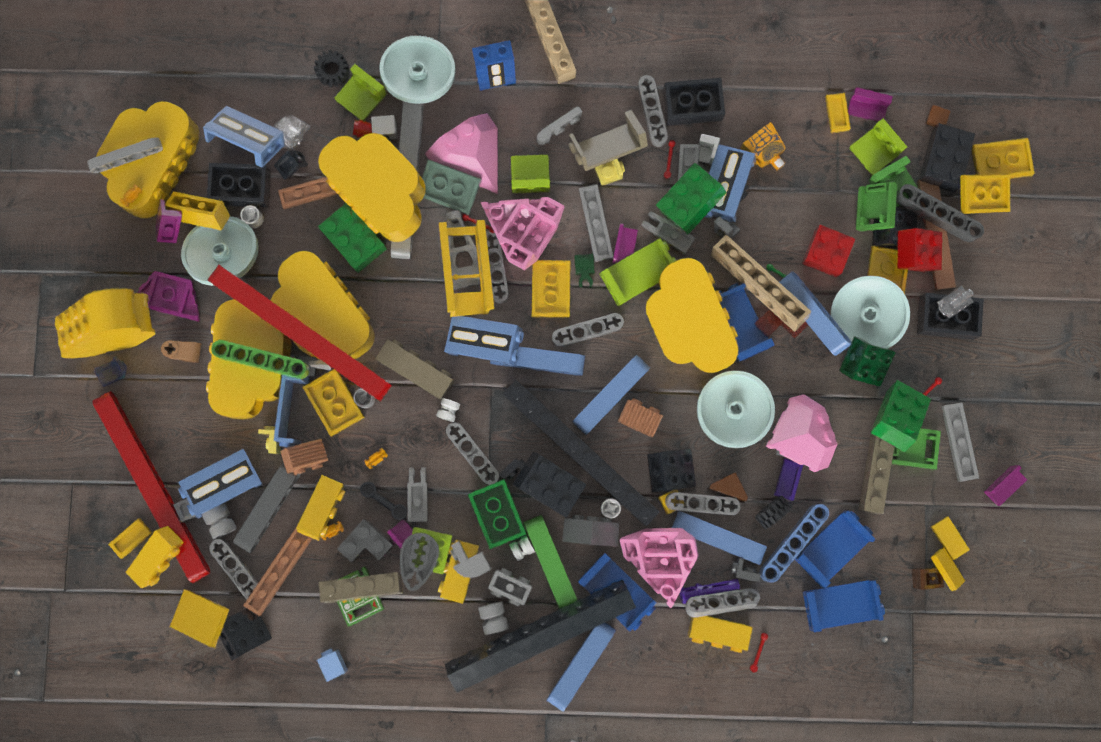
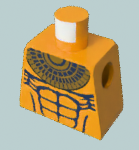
[740,122,786,171]

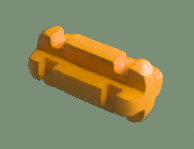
[120,184,143,207]
[364,448,388,469]
[321,521,344,540]

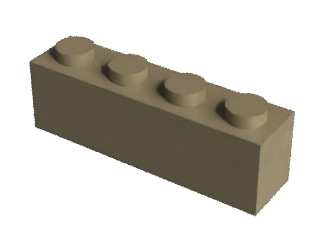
[375,339,454,400]
[858,434,894,514]
[319,572,403,603]

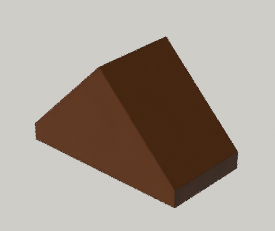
[707,472,748,501]
[912,568,944,590]

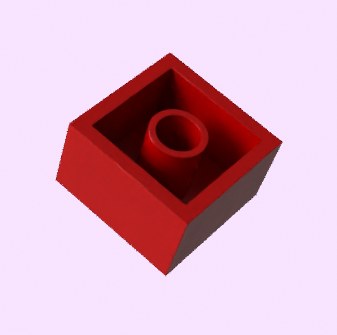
[802,225,855,278]
[897,228,943,272]

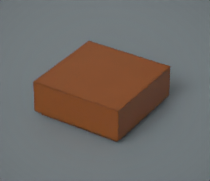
[925,105,950,127]

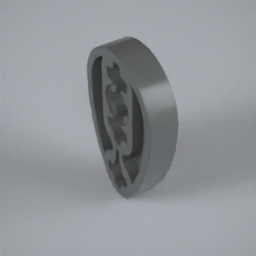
[400,533,439,591]

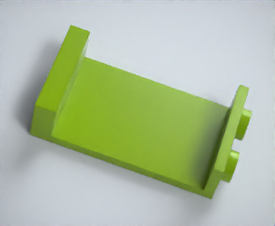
[599,238,677,306]

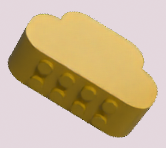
[96,102,199,218]
[319,133,426,242]
[271,251,375,359]
[646,258,738,373]
[55,289,156,358]
[206,300,291,420]

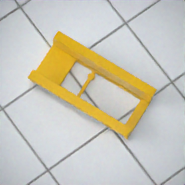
[439,220,494,317]

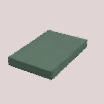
[422,160,482,215]

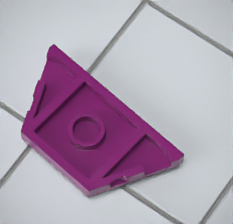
[137,271,200,322]

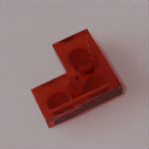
[754,309,809,339]

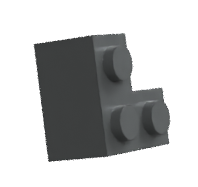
[562,515,619,547]
[337,519,395,562]

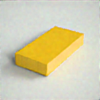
[825,93,851,133]
[931,517,970,560]
[108,518,152,559]
[931,547,965,591]

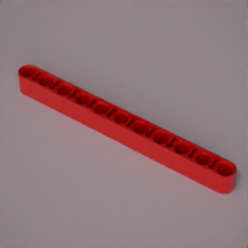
[207,264,392,402]
[92,391,211,583]

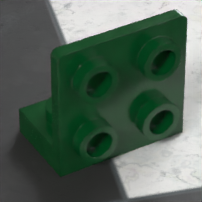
[839,336,895,387]

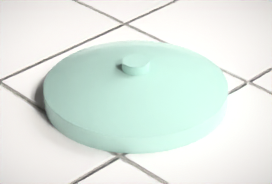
[380,36,455,104]
[181,216,258,286]
[831,276,910,349]
[697,371,775,448]

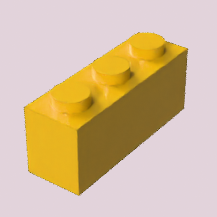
[165,192,230,230]
[296,475,346,541]
[126,526,184,588]
[438,540,479,604]
[687,616,753,653]

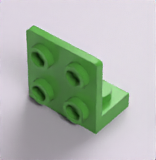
[868,156,918,207]

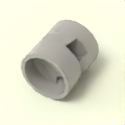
[202,504,237,540]
[478,601,509,635]

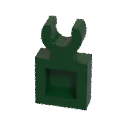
[574,254,595,288]

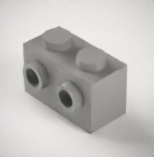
[488,568,532,606]

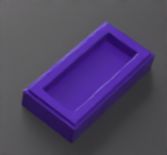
[774,458,804,501]

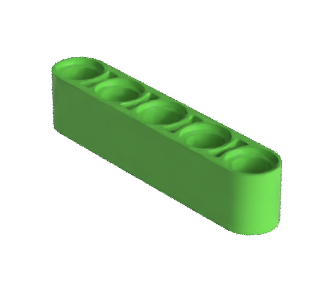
[211,340,310,379]
[524,515,577,608]

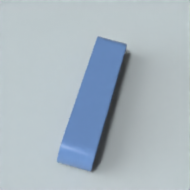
[779,271,852,356]
[490,347,585,375]
[572,355,650,435]
[759,504,829,582]
[672,511,767,565]
[546,623,616,712]

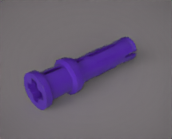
[680,578,740,604]

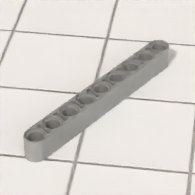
[391,101,424,259]

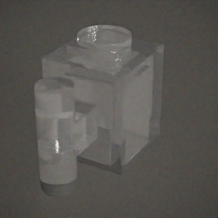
[273,114,311,150]
[937,286,974,318]

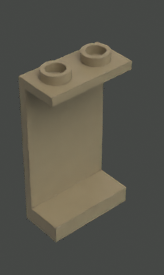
[568,110,648,171]

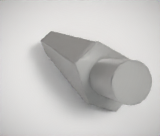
[309,360,332,370]

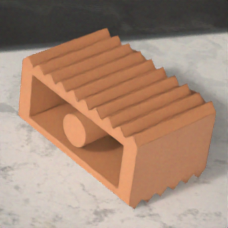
[617,398,663,438]
[280,439,328,475]

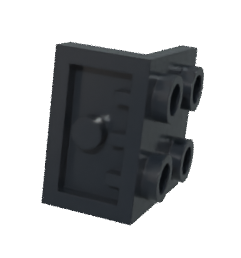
[872,207,918,247]
[647,449,696,493]
[219,608,272,661]

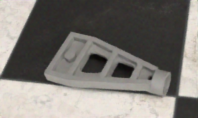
[446,210,480,290]

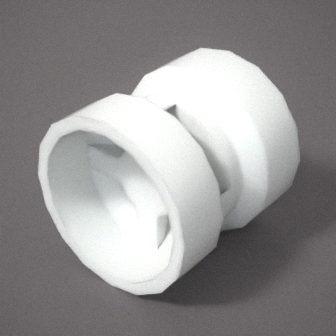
[241,205,264,228]
[436,398,460,422]
[601,499,621,518]
[509,535,535,561]

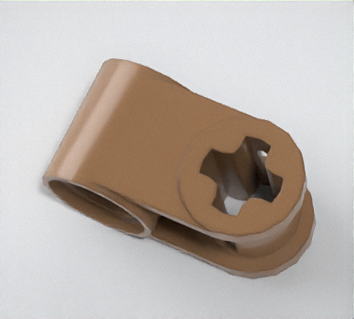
[161,340,201,363]

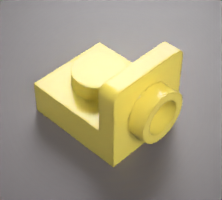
[595,159,625,186]
[258,426,281,454]

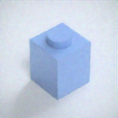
[317,648,348,681]

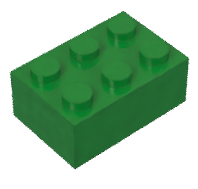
[656,163,727,235]
[318,203,387,273]
[870,380,931,452]
[468,480,527,549]

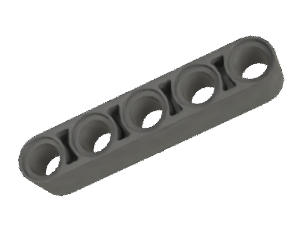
[896,184,984,243]
[233,462,301,553]

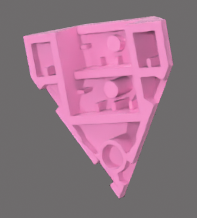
[425,113,498,194]
[480,197,564,270]
[766,394,837,472]
[620,528,698,608]

